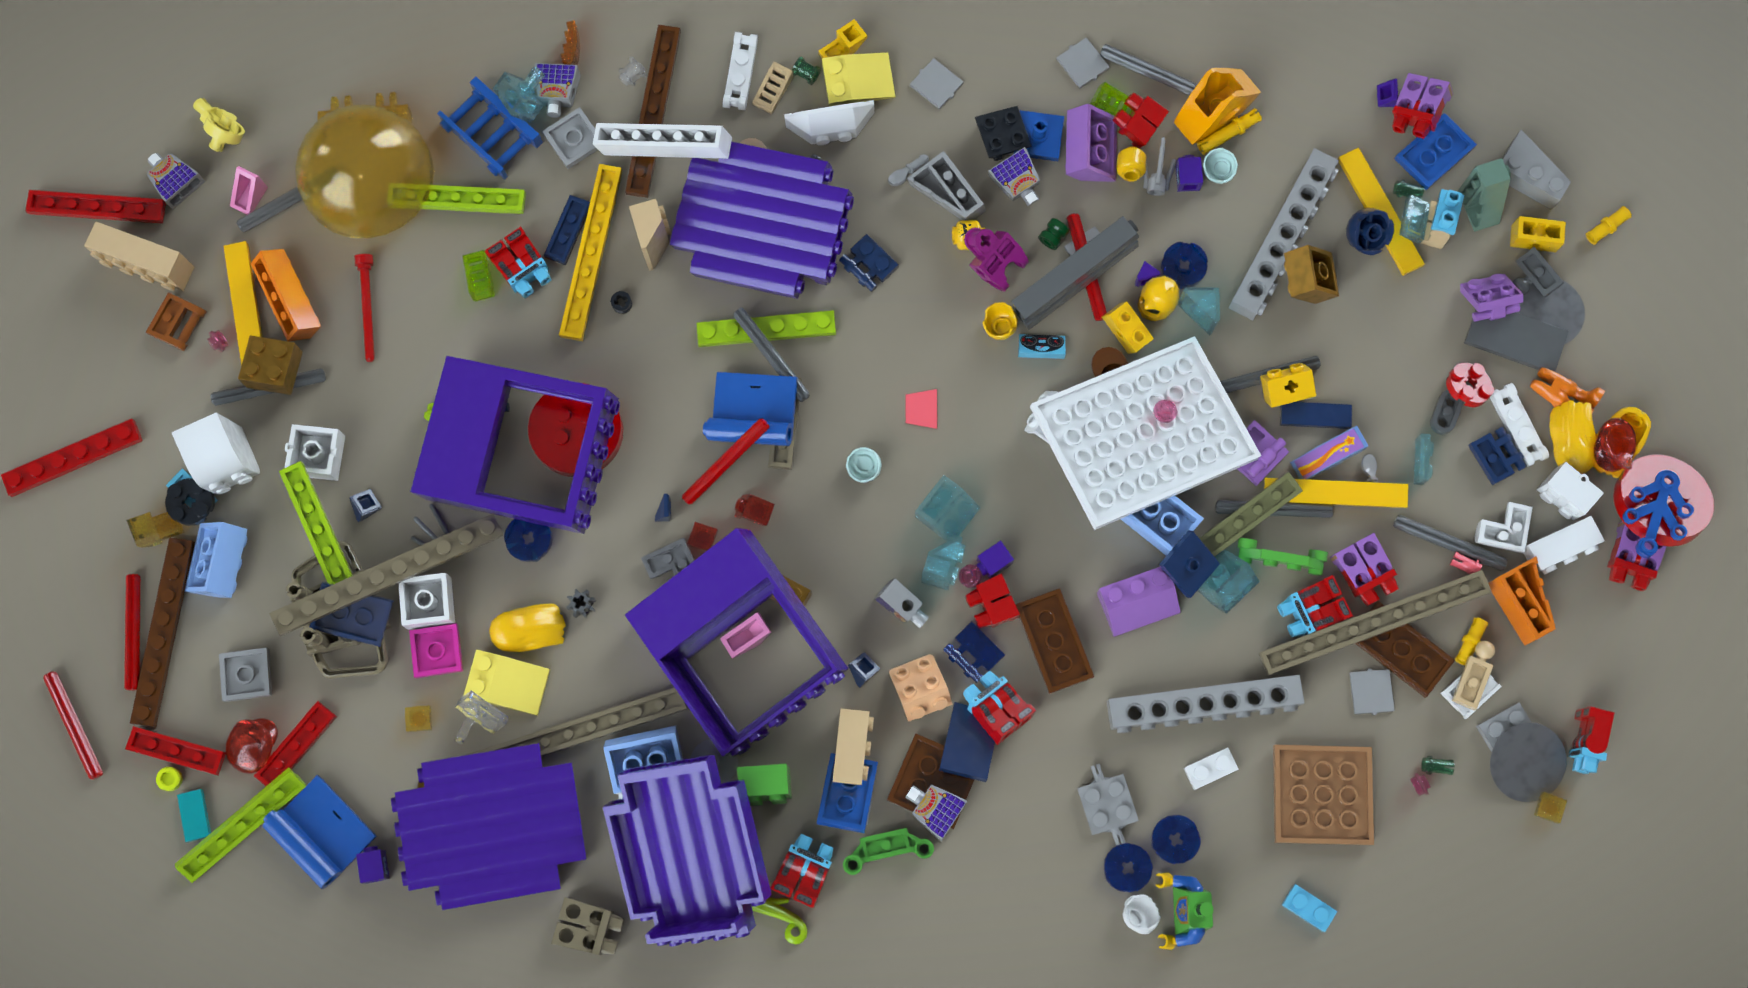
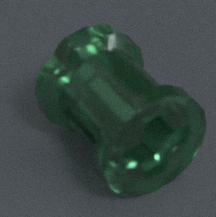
[792,56,821,85]

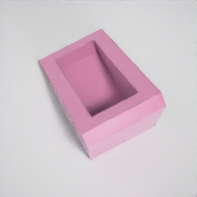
[230,166,268,215]
[720,612,771,658]

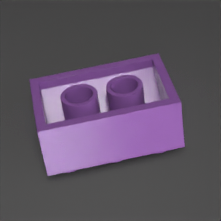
[1065,104,1117,182]
[1097,567,1181,637]

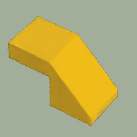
[818,19,868,58]

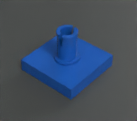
[1014,110,1064,162]

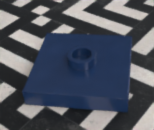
[1159,530,1220,598]

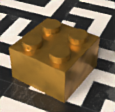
[1284,245,1339,304]
[238,335,303,395]

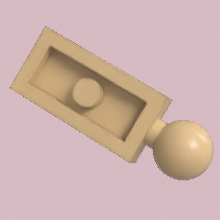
[1451,641,1495,710]

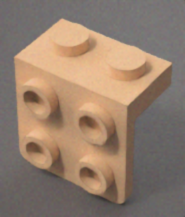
[889,654,953,722]

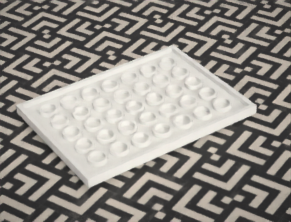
[1030,336,1261,530]

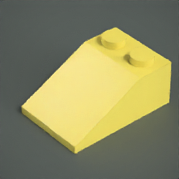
[822,52,896,107]
[463,650,550,716]

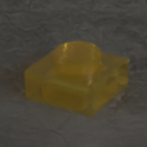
[405,705,432,732]
[1534,792,1567,824]

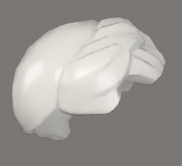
[1123,894,1161,934]

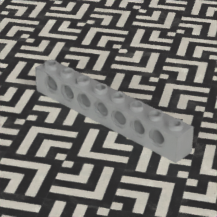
[1229,148,1339,321]
[1107,675,1304,733]

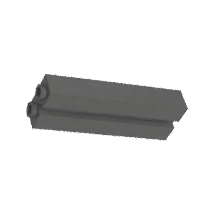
[1011,216,1139,330]

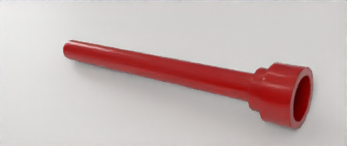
[354,254,375,363]

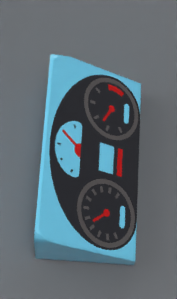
[1018,334,1066,359]

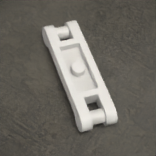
[723,32,758,110]
[1490,383,1549,467]

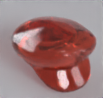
[1593,418,1636,472]
[226,718,278,774]

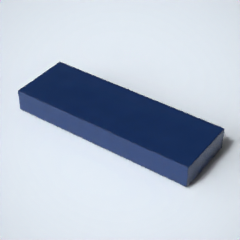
[544,195,590,265]
[1280,402,1352,429]

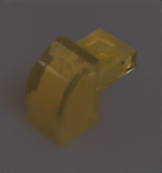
[126,512,184,548]

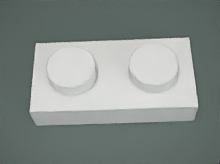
[1184,748,1239,790]

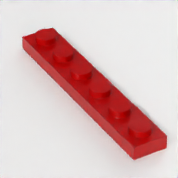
[25,190,166,224]
[1,418,143,497]

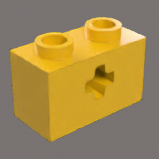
[1510,216,1566,253]
[1102,301,1154,354]
[1260,363,1316,408]

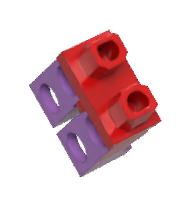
[1392,73,1453,139]
[1607,521,1667,591]
[1330,533,1399,606]

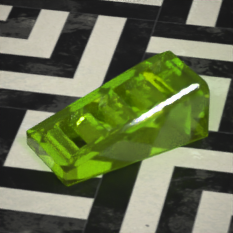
[1090,82,1133,116]
[463,250,495,301]

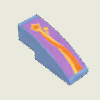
[1290,426,1368,480]

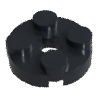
[165,478,215,526]

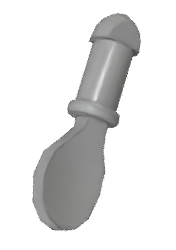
[888,154,929,186]
[1361,454,1378,483]

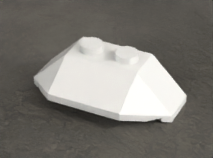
[784,100,875,145]

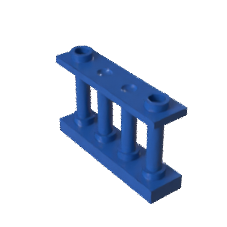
[437,76,543,180]

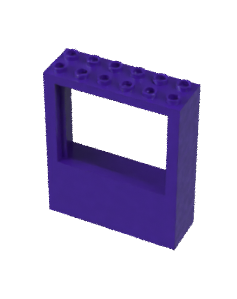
[410,356,620,534]
[625,528,849,757]

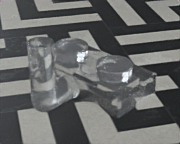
[455,690,509,744]

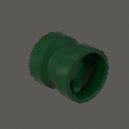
[1038,218,1070,250]

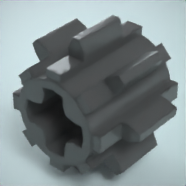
[566,589,596,618]

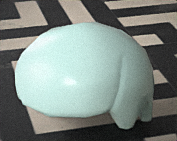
[1203,148,1238,184]
[846,447,882,483]

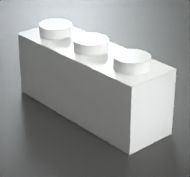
[1524,516,1605,575]

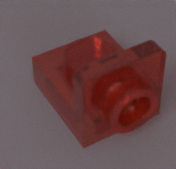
[735,494,775,526]

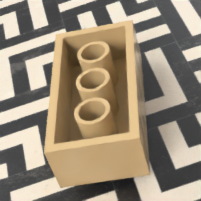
[84,222,194,291]

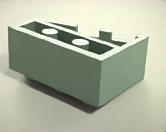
[1458,158,1511,232]

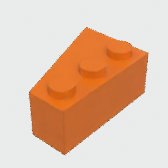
[1488,556,1556,646]

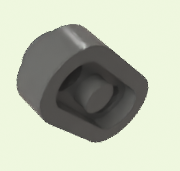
[1430,390,1464,435]

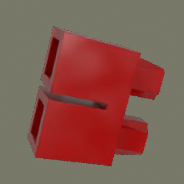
[1112,92,1169,149]
[965,573,1020,628]

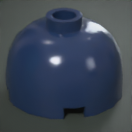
[1346,208,1394,255]

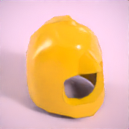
[1137,276,1179,321]

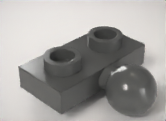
[1513,247,1564,297]

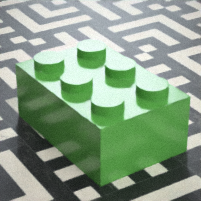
[737,764,792,806]

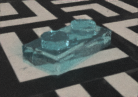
[1399,195,1430,244]
[1414,434,1434,485]

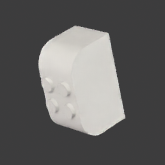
[172,412,260,494]

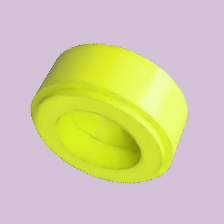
[156,767,183,791]

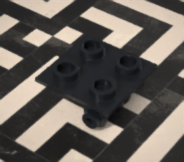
[975,106,1032,161]

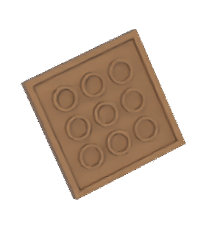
[1273,745,1374,845]

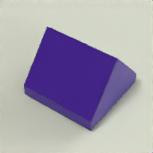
[1377,78,1398,107]
[1135,261,1160,287]

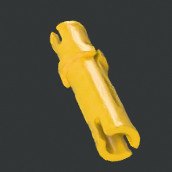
[1197,108,1262,155]

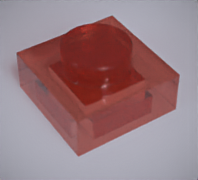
[687,522,718,551]

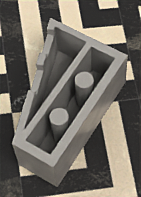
[1502,130,1571,210]
[907,151,986,220]

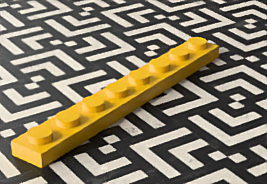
[559,164,622,342]

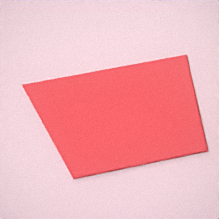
[906,389,937,429]

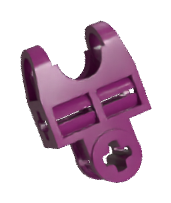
[964,228,1029,292]

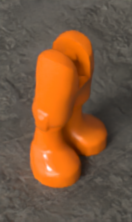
[1530,367,1605,413]

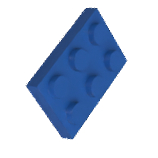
[1394,113,1477,190]
[817,753,878,833]

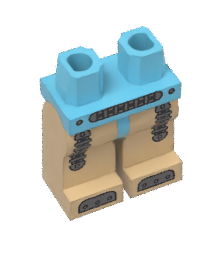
[1419,189,1464,249]

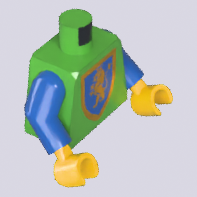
[1155,872,1214,950]

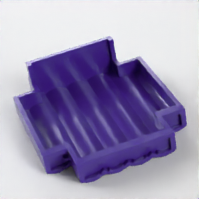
[670,142,854,299]
[391,743,586,910]
[603,755,772,947]

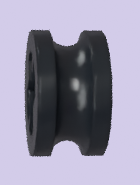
[610,291,632,314]

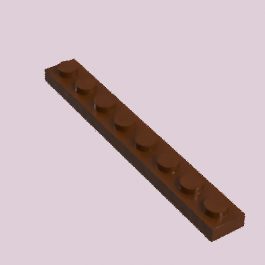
[625,25,681,198]
[130,537,195,728]

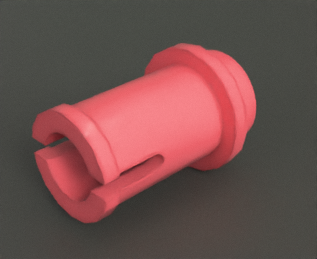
[1450,551,1483,575]

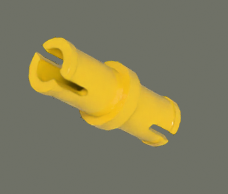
[1586,206,1632,245]
[1455,617,1488,666]

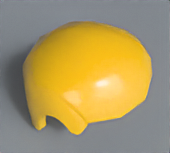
[983,302,1018,340]

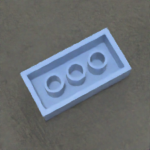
[1121,496,1204,556]

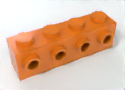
[250,249,321,341]

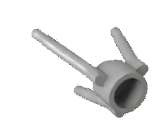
[1143,137,1177,196]

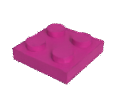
[409,624,463,678]

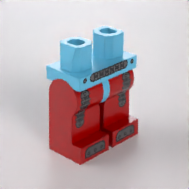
[484,226,552,298]
[1277,575,1353,638]
[963,671,1036,745]
[1568,706,1615,774]
[770,834,834,908]

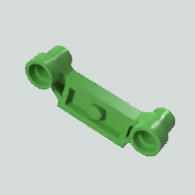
[1237,538,1328,576]
[843,828,934,875]

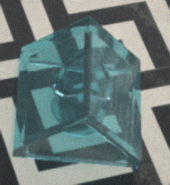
[1177,287,1220,335]

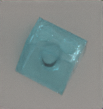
[1198,549,1260,614]

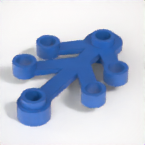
[1623,470,1694,558]

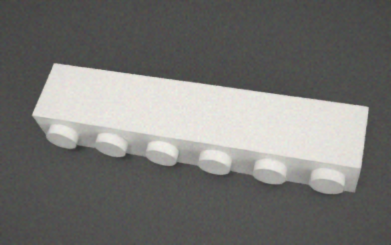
[593,123,732,159]

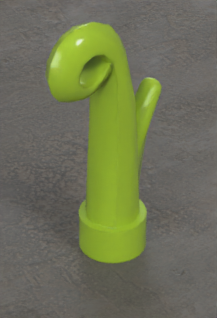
[751,898,807,945]

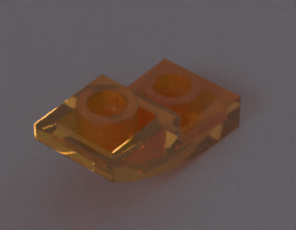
[561,20,580,65]

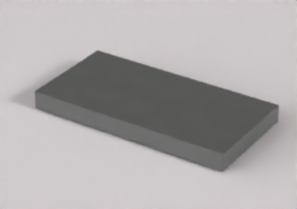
[1464,309,1569,371]

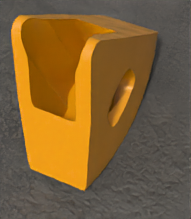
[1174,68,1261,145]

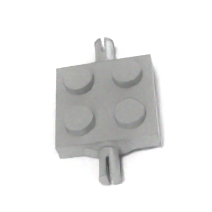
[1077,764,1139,846]

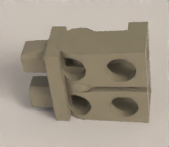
[551,897,625,955]

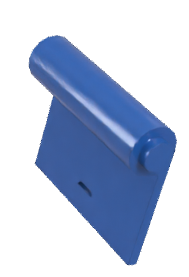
[703,372,798,446]
[263,775,377,889]

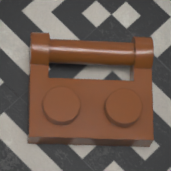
[146,292,207,352]

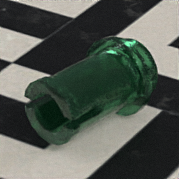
[1393,180,1424,201]
[1421,755,1455,775]

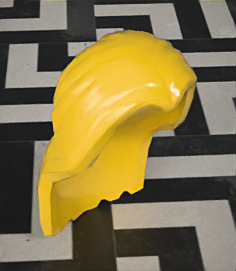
[1549,400,1597,474]
[1593,407,1651,478]
[489,604,566,652]

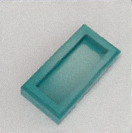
[177,789,211,842]

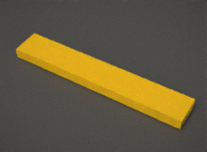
[1337,148,1425,276]
[223,241,262,366]
[1264,478,1408,508]

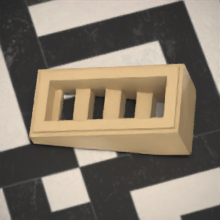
[752,62,794,114]

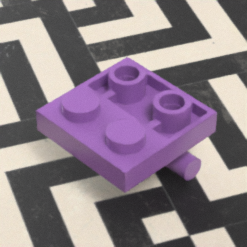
[1460,274,1523,322]
[1237,420,1289,486]

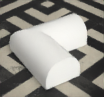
[1475,502,1533,553]

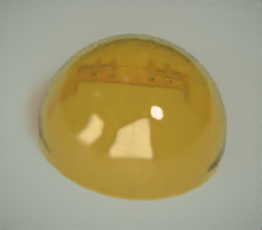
[295,92,434,238]

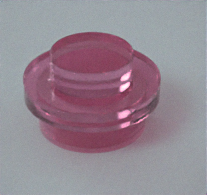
[207,330,228,352]
[1153,400,1177,423]
[959,564,981,588]
[1410,773,1431,796]

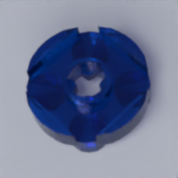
[1161,242,1208,289]
[504,519,552,562]
[1151,815,1201,864]
[1103,843,1153,893]

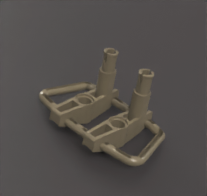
[286,541,391,679]

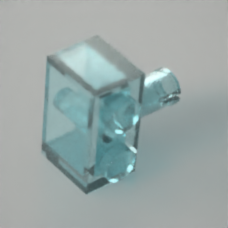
[493,67,545,123]

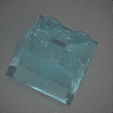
[915,475,980,545]
[921,536,966,591]

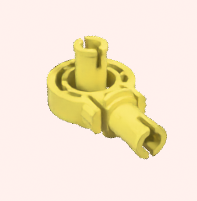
[193,98,245,152]

